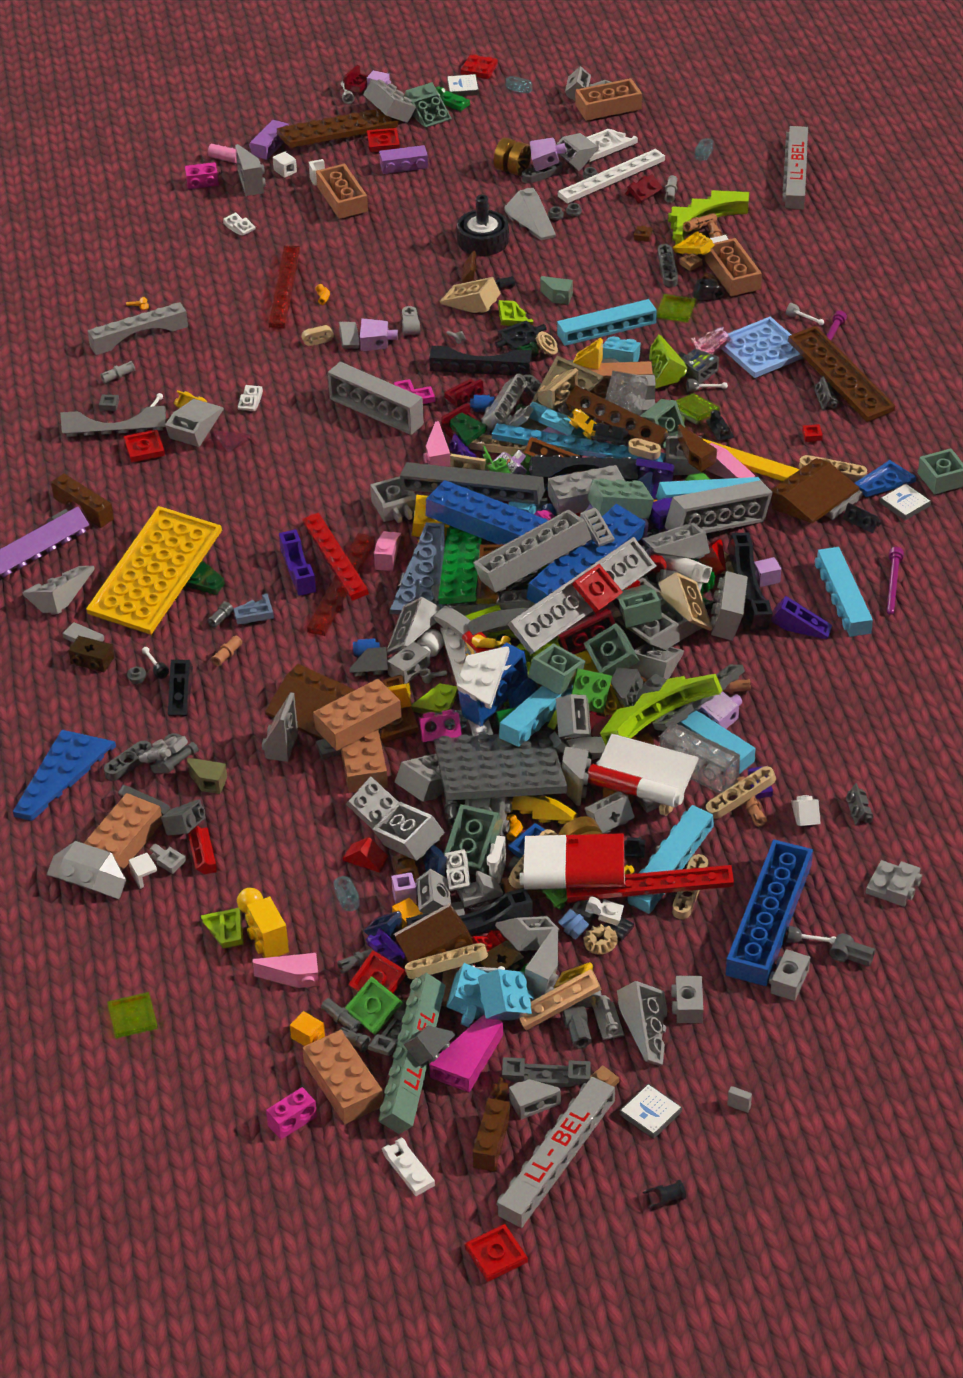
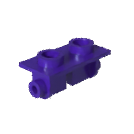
[449,434,477,458]
[366,928,406,967]

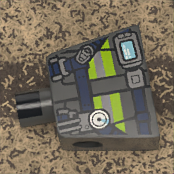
[678,349,719,384]

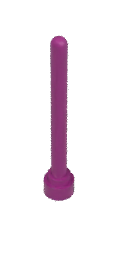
[826,310,847,340]
[887,547,904,615]

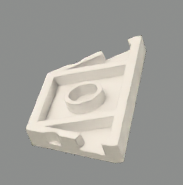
[586,129,638,162]
[457,647,510,709]

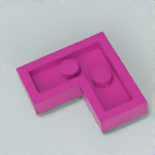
[394,379,435,404]

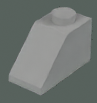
[509,1079,561,1120]

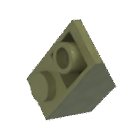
[187,758,227,794]

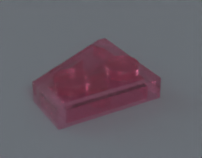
[691,327,732,355]

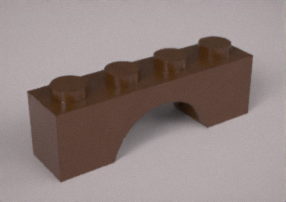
[51,473,114,528]

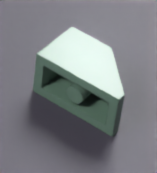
[540,276,573,305]

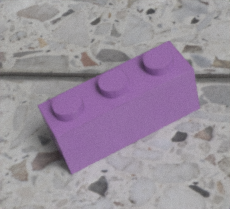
[250,120,289,159]
[379,145,428,174]

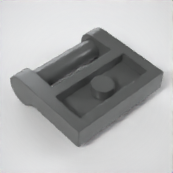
[150,742,199,773]

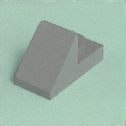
[457,871,503,907]

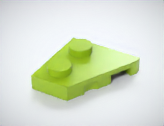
[498,300,533,326]
[411,683,458,715]
[201,908,243,948]

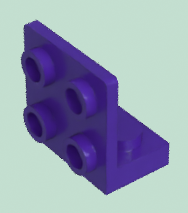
[636,458,675,499]

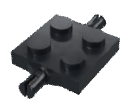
[495,320,547,351]

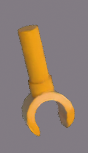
[126,297,149,310]

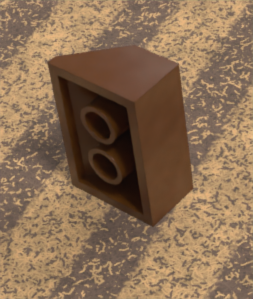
[394,903,473,962]

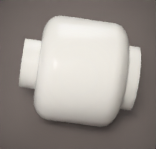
[417,629,444,657]

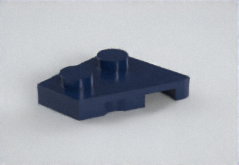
[422,844,447,876]

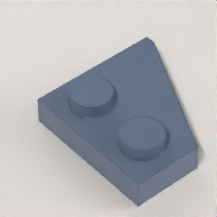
[234,594,274,625]

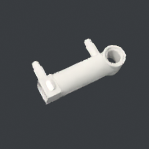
[646,548,712,590]

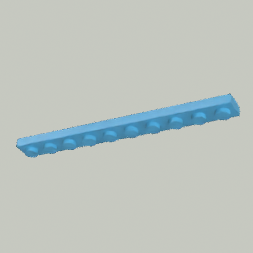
[492,423,666,462]

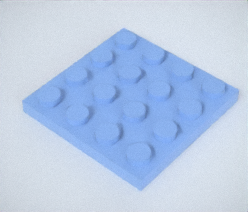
[716,317,804,378]

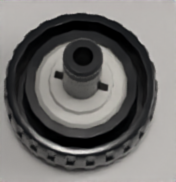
[456,195,509,256]

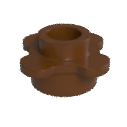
[491,1077,508,1101]

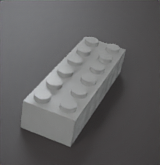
[328,362,424,435]
[665,480,773,533]
[473,509,592,592]

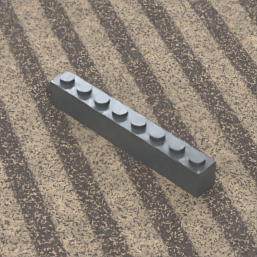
[400,462,545,505]

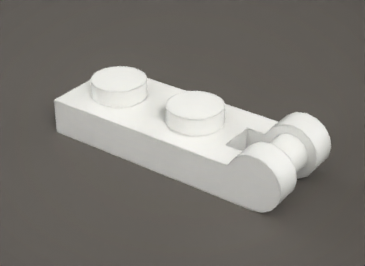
[382,1137,435,1196]

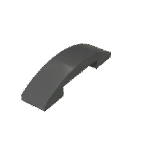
[469,608,529,637]
[368,999,407,1056]
[502,1057,591,1088]

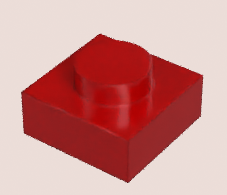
[802,424,823,442]

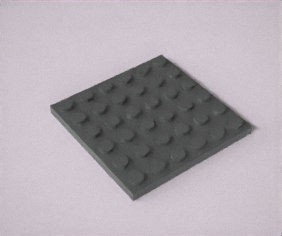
[434,730,567,800]

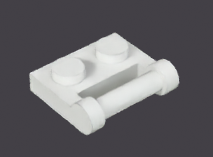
[487,836,506,883]

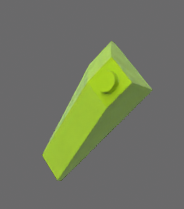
[650,334,687,388]

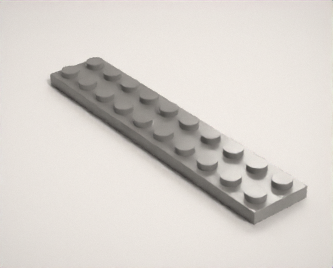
[507,537,656,655]

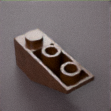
[677,424,717,472]

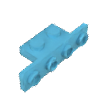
[529,401,592,440]

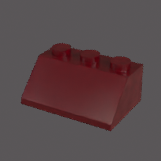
[557,608,615,655]

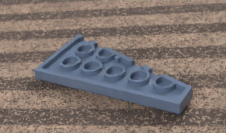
[389,522,445,614]

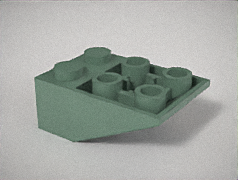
[404,82,452,128]
[613,585,662,628]

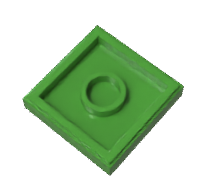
[345,976,403,1035]

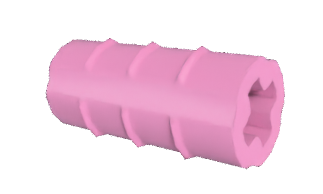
[208,144,237,164]

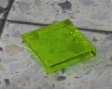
[656,294,696,322]
[675,393,720,421]
[107,992,158,1038]

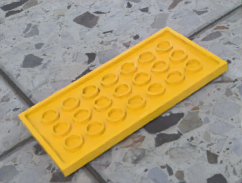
[86,506,222,635]

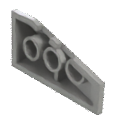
[504,188,556,240]
[23,566,95,615]
[617,981,667,1066]

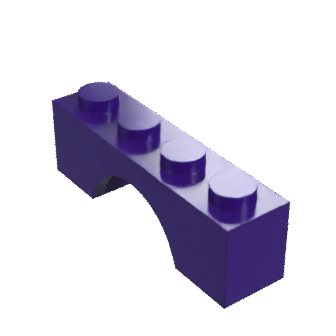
[279,529,316,596]

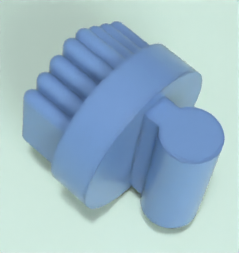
[558,909,589,940]

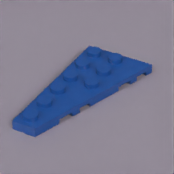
[13,730,116,821]

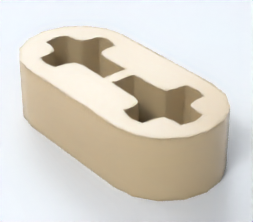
[301,325,334,346]
[628,438,661,460]

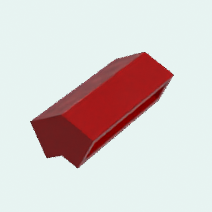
[188,826,217,874]

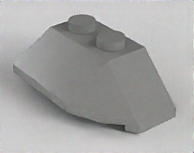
[47,841,126,899]

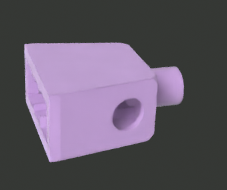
[530,138,567,171]
[360,319,398,351]

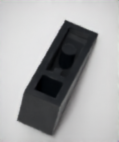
[168,660,193,716]

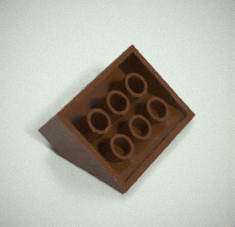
[771,458,859,523]
[265,664,355,740]

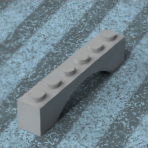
[88,302,188,355]
[60,406,167,437]

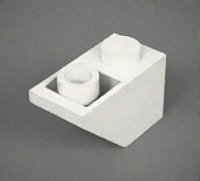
[791,795,820,826]

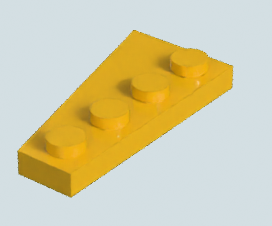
[672,231,715,255]

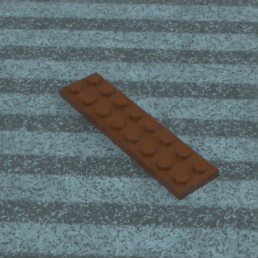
[277,109,398,148]
[788,326,895,422]

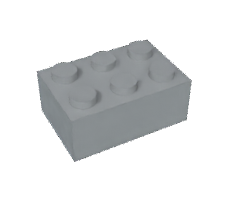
[363,79,416,123]
[710,571,748,641]
[372,802,445,861]

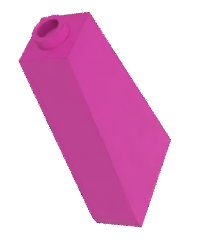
[429,1015,503,1093]

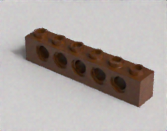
[565,385,669,448]

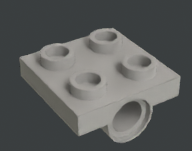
[346,776,399,829]

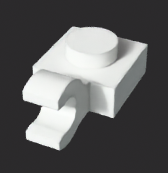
[585,897,624,926]

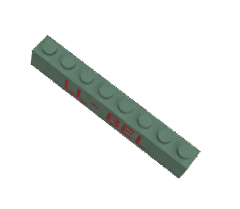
[379,972,446,1134]

